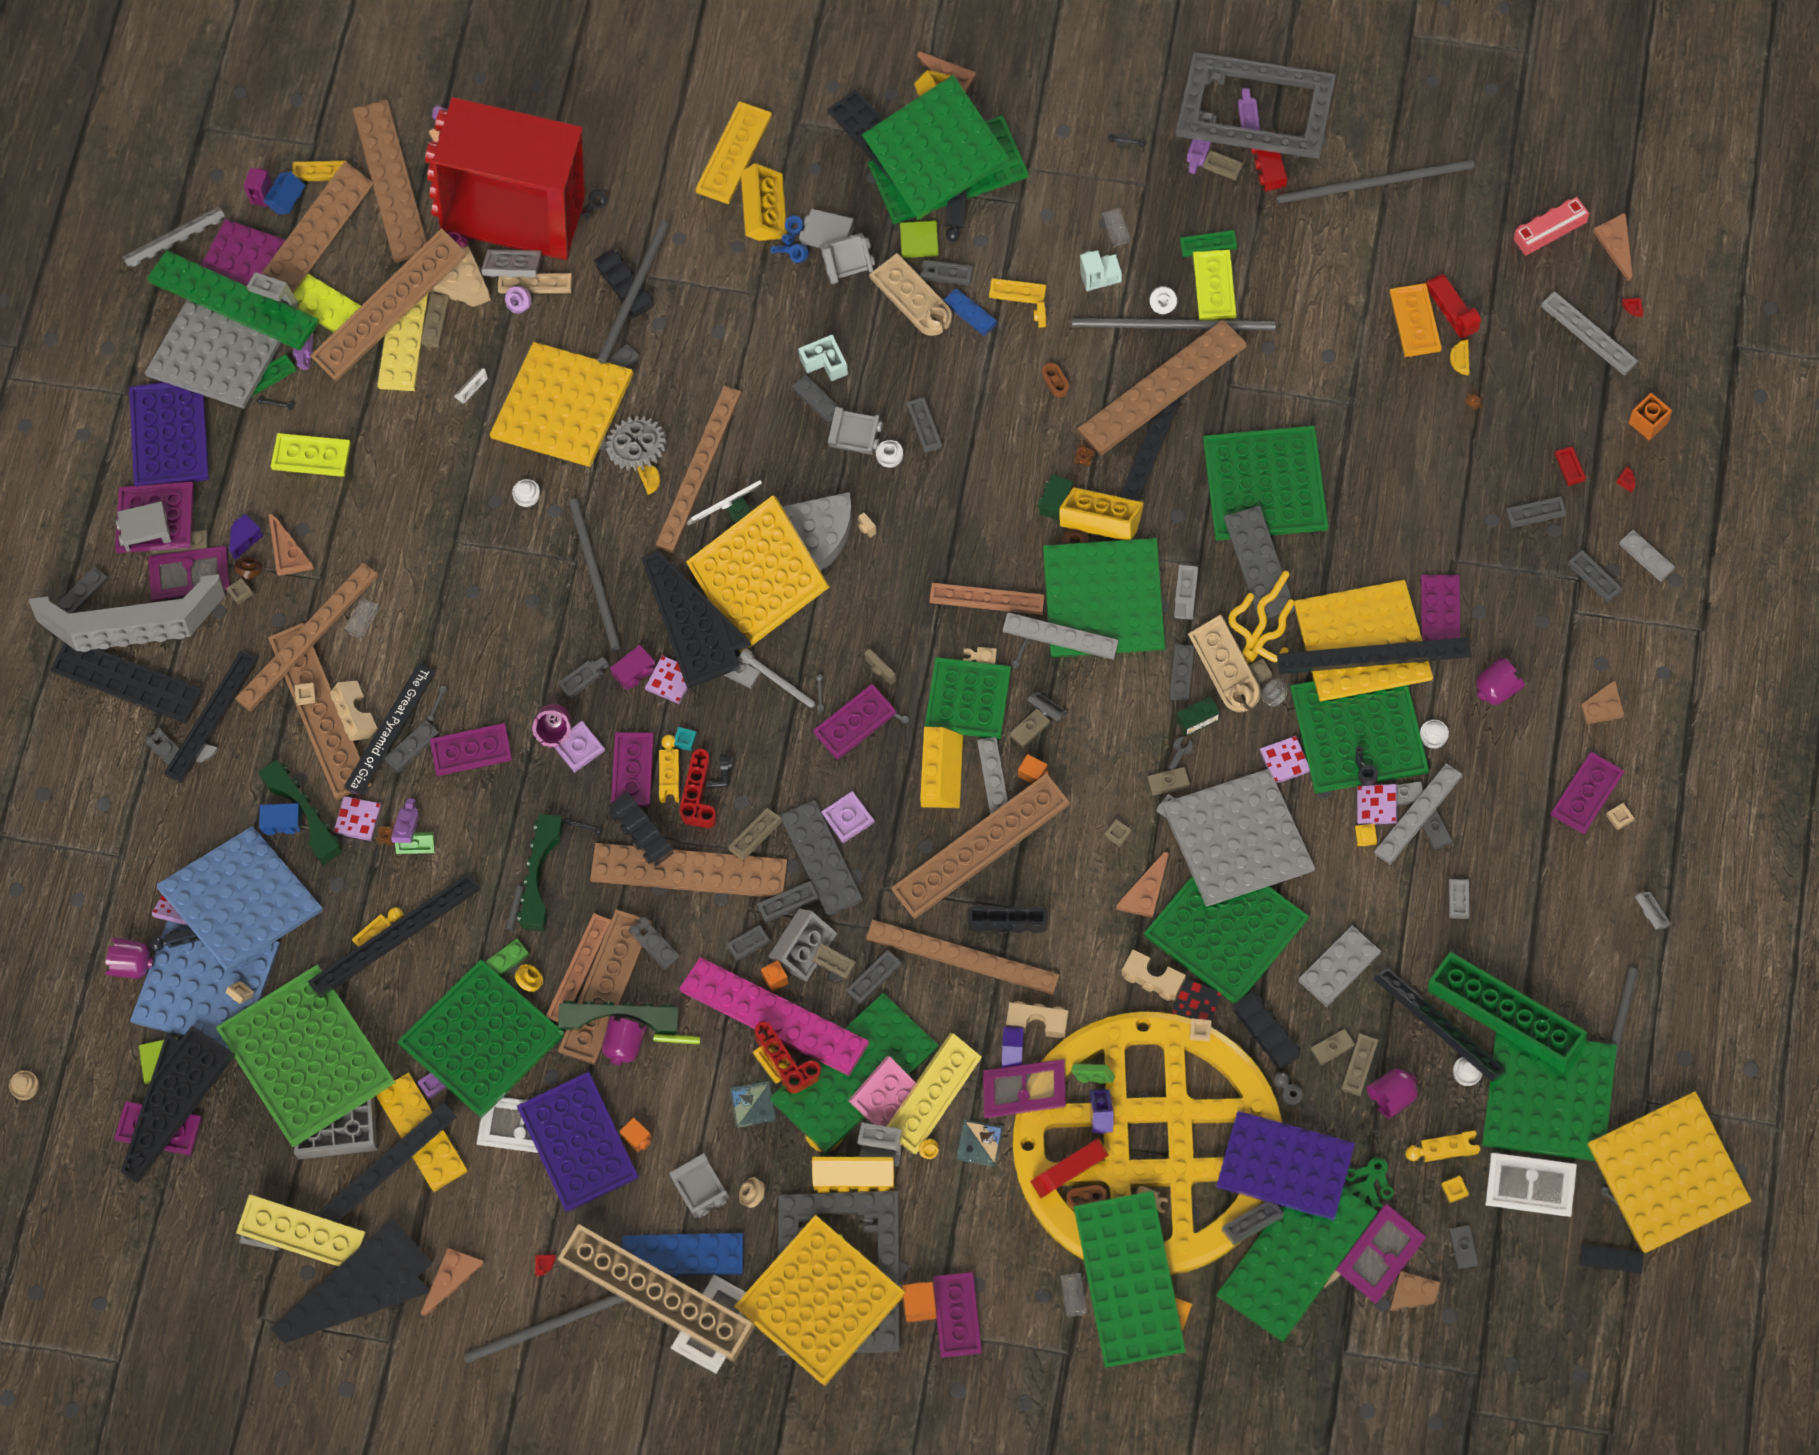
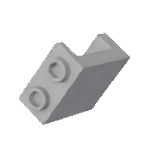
[799,209,854,248]
[820,233,875,284]
[247,272,299,309]
[828,407,883,455]
[116,501,171,551]
[1174,565,1198,620]
[858,1123,902,1167]
[669,1153,729,1219]

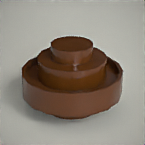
[1061,529,1089,544]
[234,557,262,580]

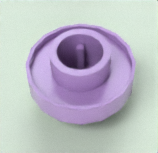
[505,286,532,313]

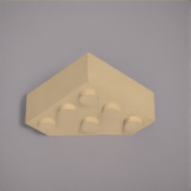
[430,246,490,307]

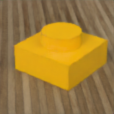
[1034,302,1046,328]
[1355,824,1377,847]
[1441,1176,1469,1203]

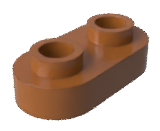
[1042,363,1069,397]
[1066,1185,1107,1209]

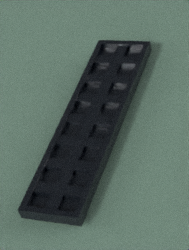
[827,89,895,185]
[50,642,203,724]

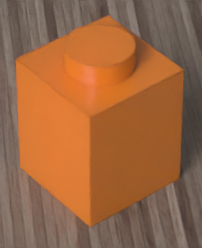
[1018,754,1049,784]
[761,960,789,993]
[619,1118,652,1152]

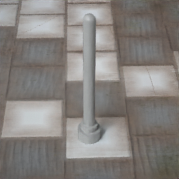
[738,648,815,708]

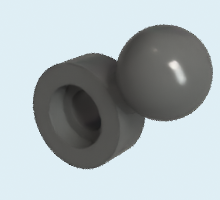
[1273,1072,1303,1106]

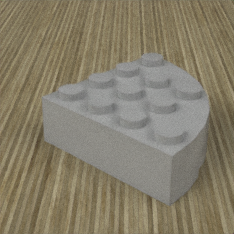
[782,493,852,571]
[294,1097,378,1160]

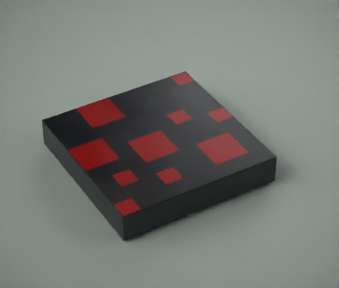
[1172,979,1222,1022]

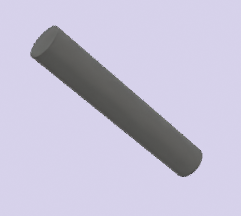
[506,886,524,931]

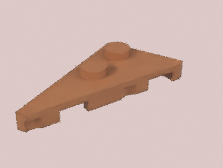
[917,51,976,94]
[1593,213,1632,281]
[269,514,314,576]
[1116,852,1169,918]
[421,1248,484,1316]

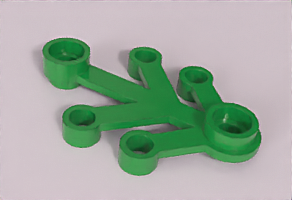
[1343,1157,1393,1217]

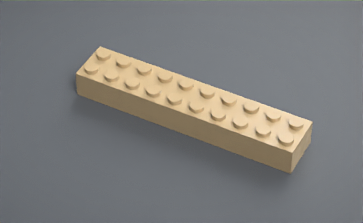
[558,1224,755,1362]

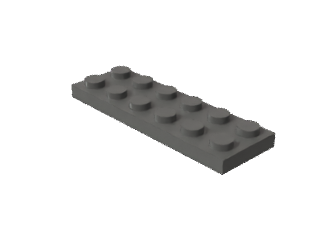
[1223,506,1295,622]
[780,800,863,917]

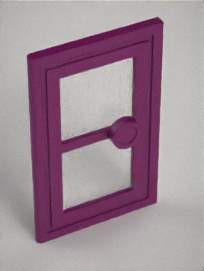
[148,546,230,601]
[983,1059,1066,1118]
[1336,1204,1426,1304]

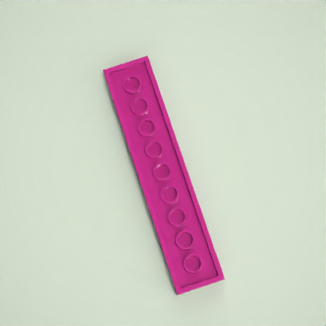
[679,957,869,1076]

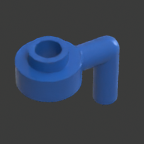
[782,216,804,246]
[771,244,808,263]

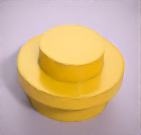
[919,1139,939,1159]

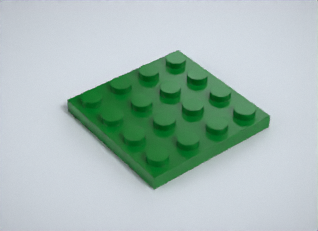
[925,657,1011,740]

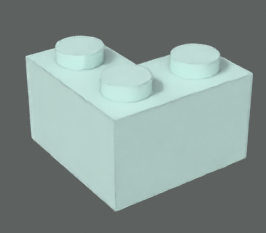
[1080,250,1122,291]
[798,335,848,382]

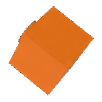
[1629,393,1672,441]
[902,1282,937,1322]

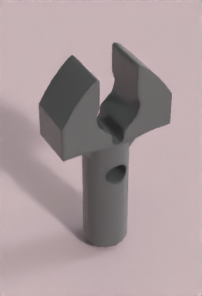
[1168,736,1193,770]

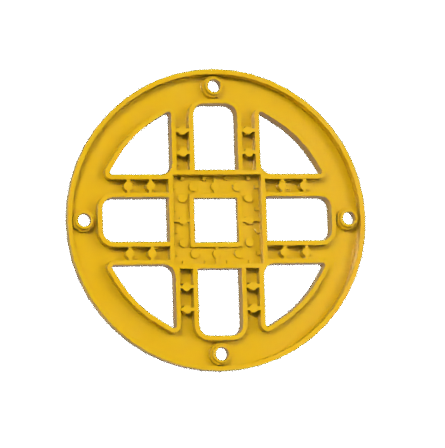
[1013,1012,1282,1275]

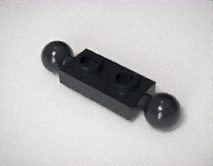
[945,191,967,242]
[149,927,200,952]

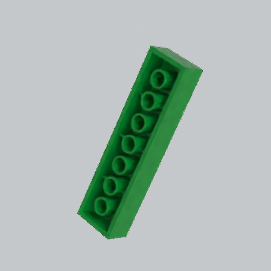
[1428,952,1587,1073]

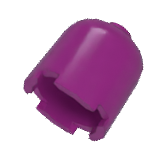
[1475,657,1525,705]
[532,704,571,747]
[105,937,154,979]
[602,1016,647,1066]
[1367,1069,1418,1119]

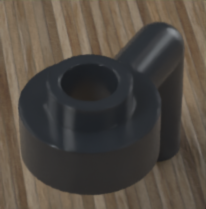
[581,190,607,220]
[1355,747,1378,786]
[706,754,732,789]

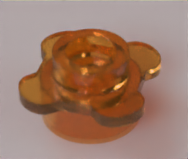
[1464,393,1482,410]
[1073,447,1094,467]
[376,826,395,846]

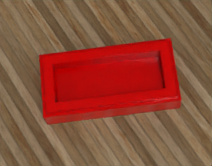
[1554,446,1586,486]

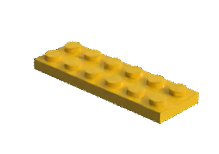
[695,101,772,204]
[376,1072,468,1192]

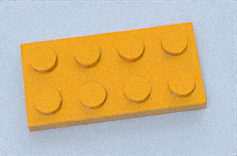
[1389,283,1441,357]

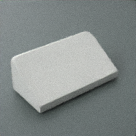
[454,368,488,404]

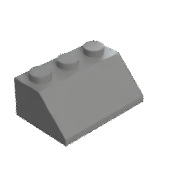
[768,909,837,982]

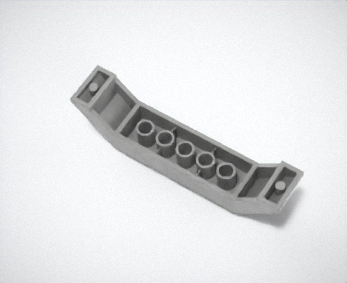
[29,574,225,652]

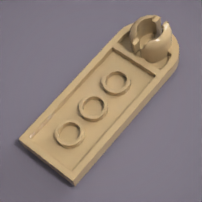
[869,253,952,336]
[1188,615,1261,712]

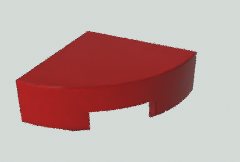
[1621,297,1643,317]
[1616,467,1636,493]
[535,1255,556,1277]

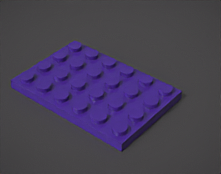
[129,382,209,486]
[517,1072,639,1213]
[1216,1111,1355,1220]

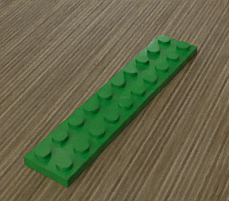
[147,250,319,351]

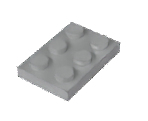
[481,250,542,278]

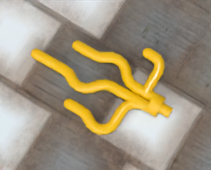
[1228,570,1295,663]

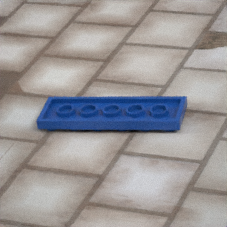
[622,1233,743,1276]

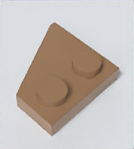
[1581,681,1624,724]
[1390,1271,1440,1311]

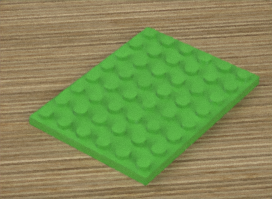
[215,965,395,1148]

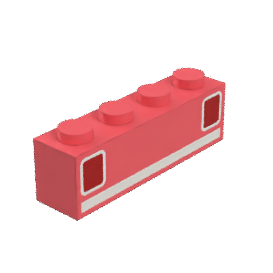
[1513,197,1589,256]

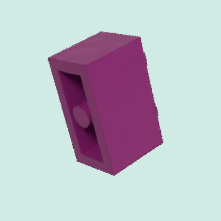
[244,167,273,207]
[610,645,656,691]

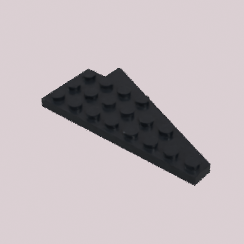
[641,551,752,689]
[121,1026,235,1184]
[270,1218,433,1344]

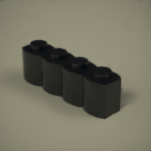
[594,249,653,318]
[608,792,674,867]
[968,906,1047,933]
[1232,992,1301,1071]

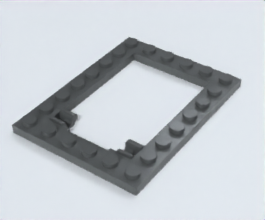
[1176,52,1336,159]
[778,1191,900,1356]

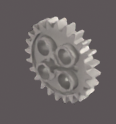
[606,416,667,471]

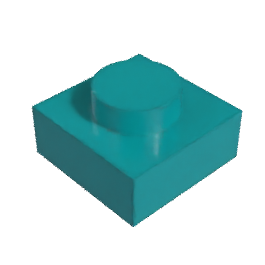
[674,727,697,751]

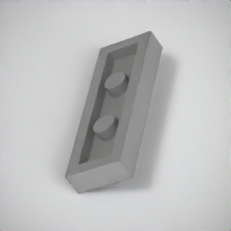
[1619,530,1675,582]

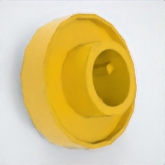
[515,964,543,992]

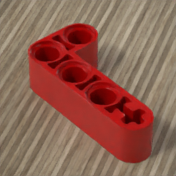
[1425,274,1481,339]
[679,749,717,828]
[755,1022,821,1094]
[1030,1138,1109,1199]

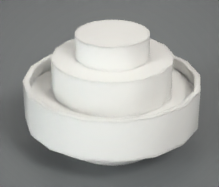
[1150,286,1177,314]
[876,440,903,468]
[513,479,540,507]
[1420,720,1449,748]
[1453,1057,1482,1086]

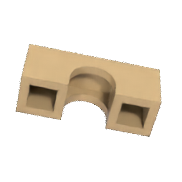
[330,681,377,741]
[1122,950,1186,1001]
[1006,1001,1068,1039]

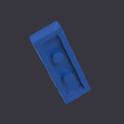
[944,288,997,336]

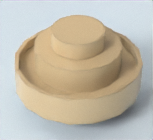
[9,1071,39,1100]
[739,1177,765,1208]

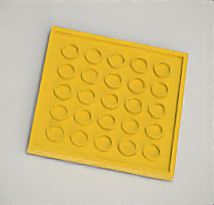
[489,342,634,467]
[686,495,830,653]
[1294,580,1433,702]
[1587,1091,1751,1254]
[734,1215,905,1386]

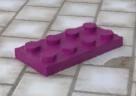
[1421,575,1460,641]
[813,684,897,761]
[430,723,512,776]
[611,733,654,807]
[1551,752,1625,835]
[114,1101,203,1156]
[932,1272,982,1358]

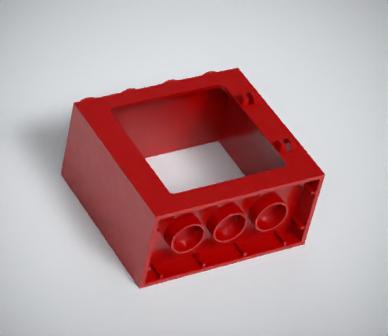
[425,97,585,261]

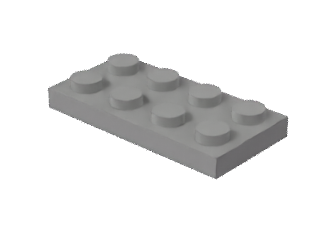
[1298,926,1381,1007]

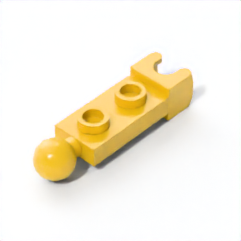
[659,734,680,803]
[1405,1131,1480,1162]

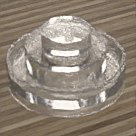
[1261,679,1288,707]

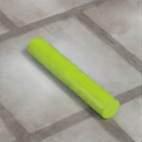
[654,1034,701,1045]

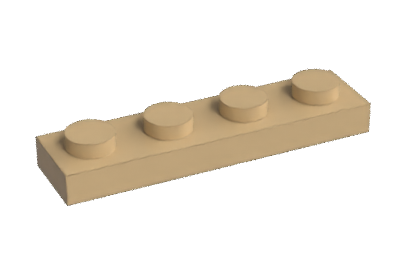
[498,274,572,293]

